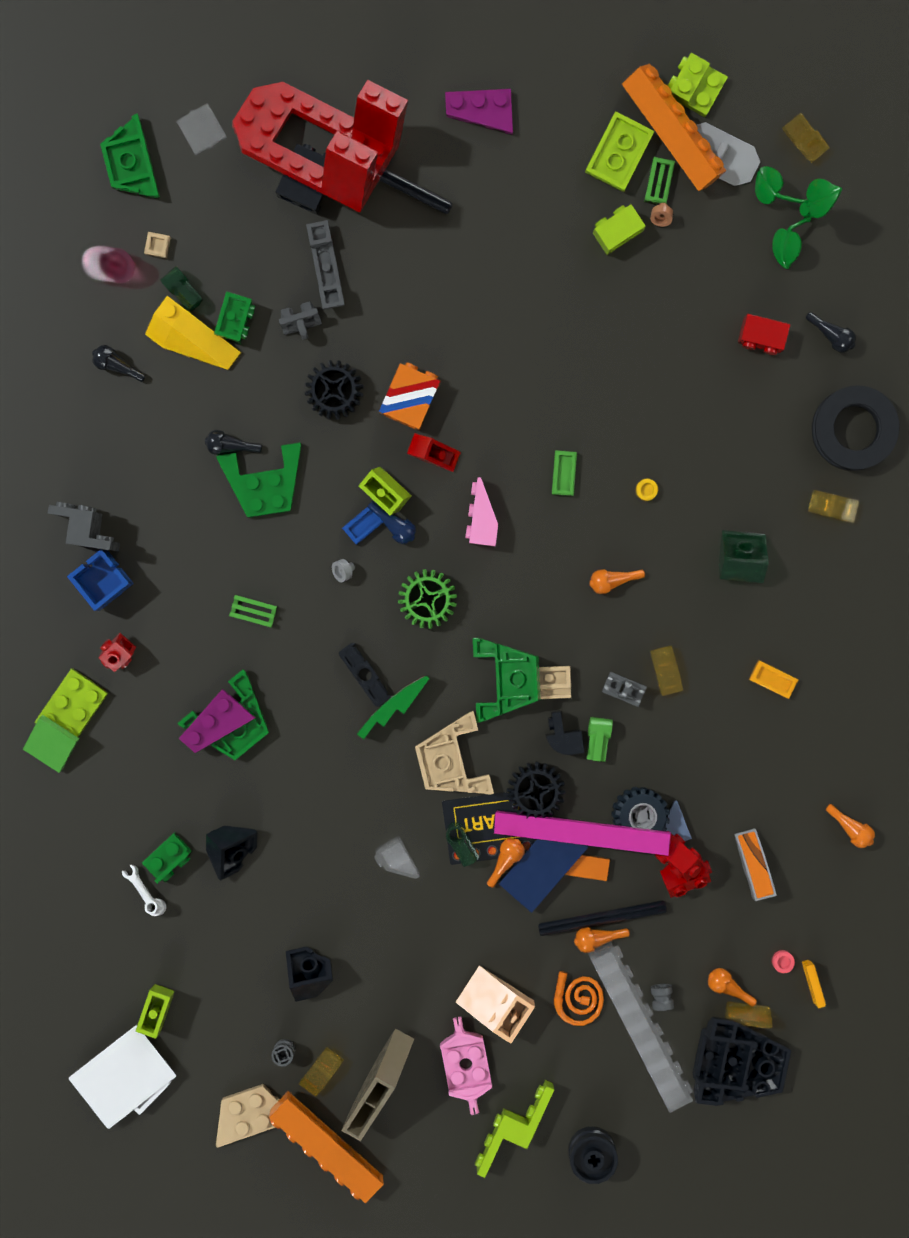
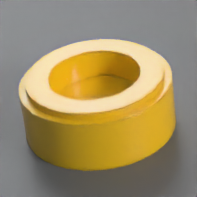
[636,479,658,501]

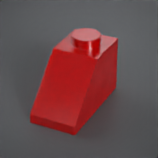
[407,433,461,472]

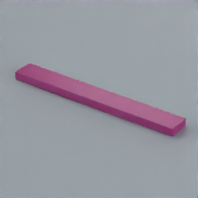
[494,811,671,856]

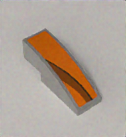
[734,828,777,901]

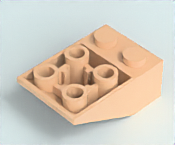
[456,965,535,1043]

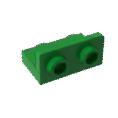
[214,291,255,344]
[142,832,192,884]

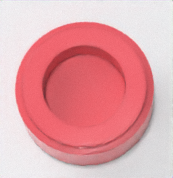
[772,950,795,973]

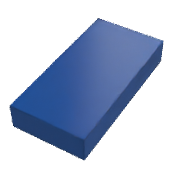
[342,501,383,545]

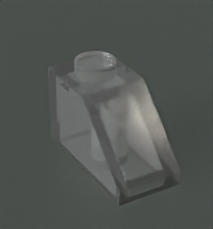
[374,836,420,879]

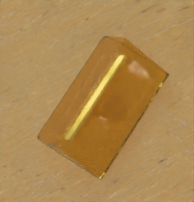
[725,1001,772,1029]

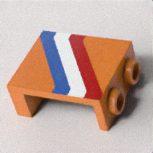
[379,362,441,431]

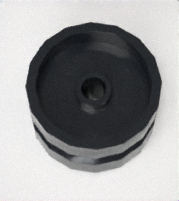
[568,1127,618,1184]

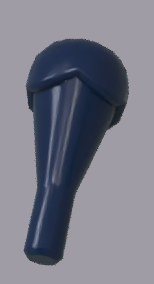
[368,501,416,544]

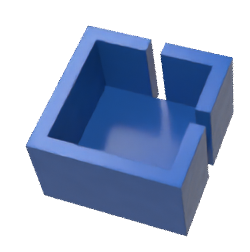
[67,549,134,611]

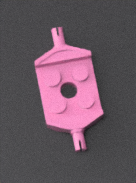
[440,1017,492,1115]

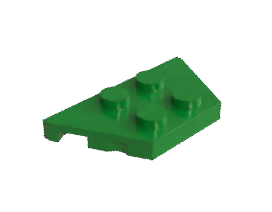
[100,113,160,198]

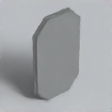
[697,122,760,186]

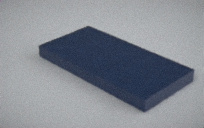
[499,839,589,913]

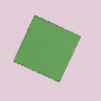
[23,715,80,773]

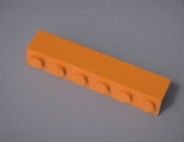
[622,64,726,191]
[269,1091,384,1203]

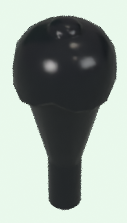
[806,312,856,353]
[92,345,146,382]
[204,430,262,455]

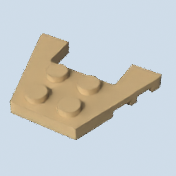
[415,711,494,795]

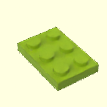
[585,111,654,192]
[34,668,108,737]

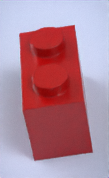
[738,314,790,355]

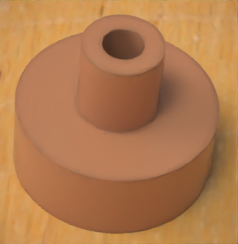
[650,203,673,227]

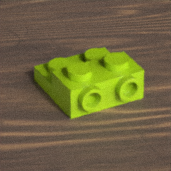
[668,53,728,117]

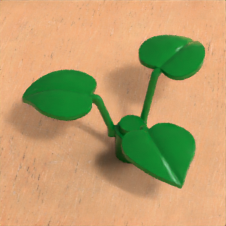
[755,166,842,269]

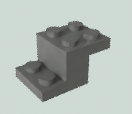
[48,502,120,551]

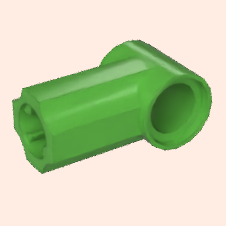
[586,717,613,762]

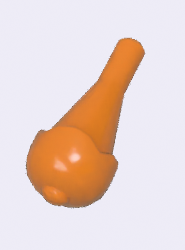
[589,569,645,594]
[826,804,875,848]
[487,838,525,888]
[574,927,630,953]
[708,968,757,1006]

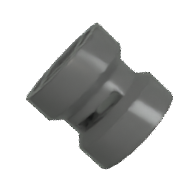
[650,984,674,1011]
[271,1039,295,1067]

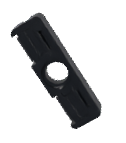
[339,643,391,707]

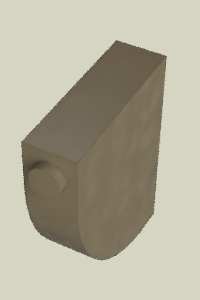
[341,1029,414,1141]

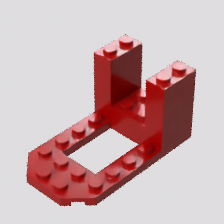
[232,80,408,212]

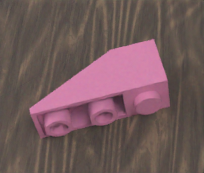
[466,477,498,547]

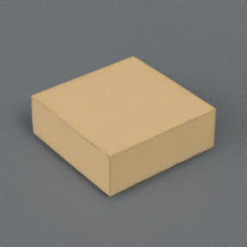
[144,232,171,259]

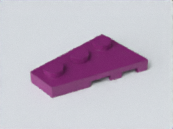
[445,89,513,135]
[179,689,256,753]

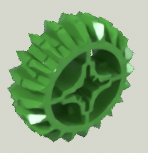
[398,569,457,628]

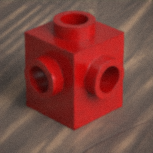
[98,633,136,672]

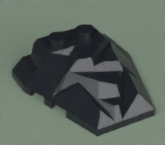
[692,1017,792,1106]

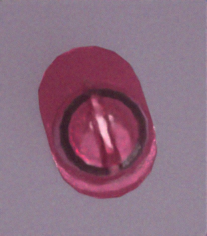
[82,246,135,283]

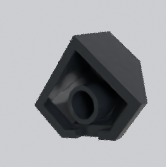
[206,825,258,881]
[286,946,333,1002]

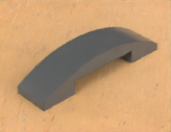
[306,220,345,310]

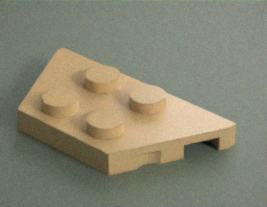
[216,1084,280,1148]

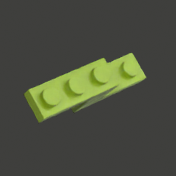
[475,1080,554,1178]

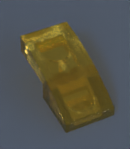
[782,113,829,162]
[808,490,859,523]
[650,645,683,696]
[299,1047,344,1097]

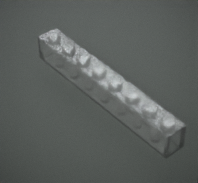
[588,941,693,1113]

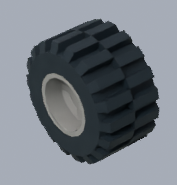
[612,787,670,831]

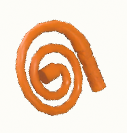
[554,971,604,1026]

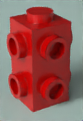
[655,831,703,881]
[660,857,712,898]

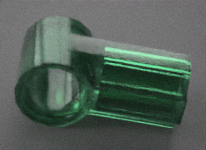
[160,266,203,312]
[446,822,480,867]

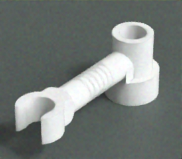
[122,865,166,916]

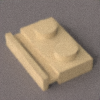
[539,666,571,699]

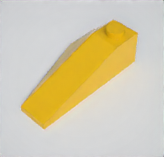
[145,296,241,370]

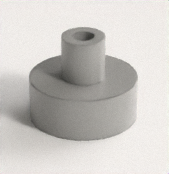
[332,559,355,582]

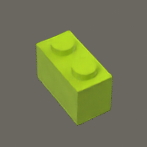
[593,204,646,255]
[359,467,412,516]
[135,984,175,1039]

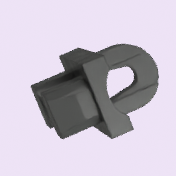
[279,301,322,340]
[602,672,647,707]

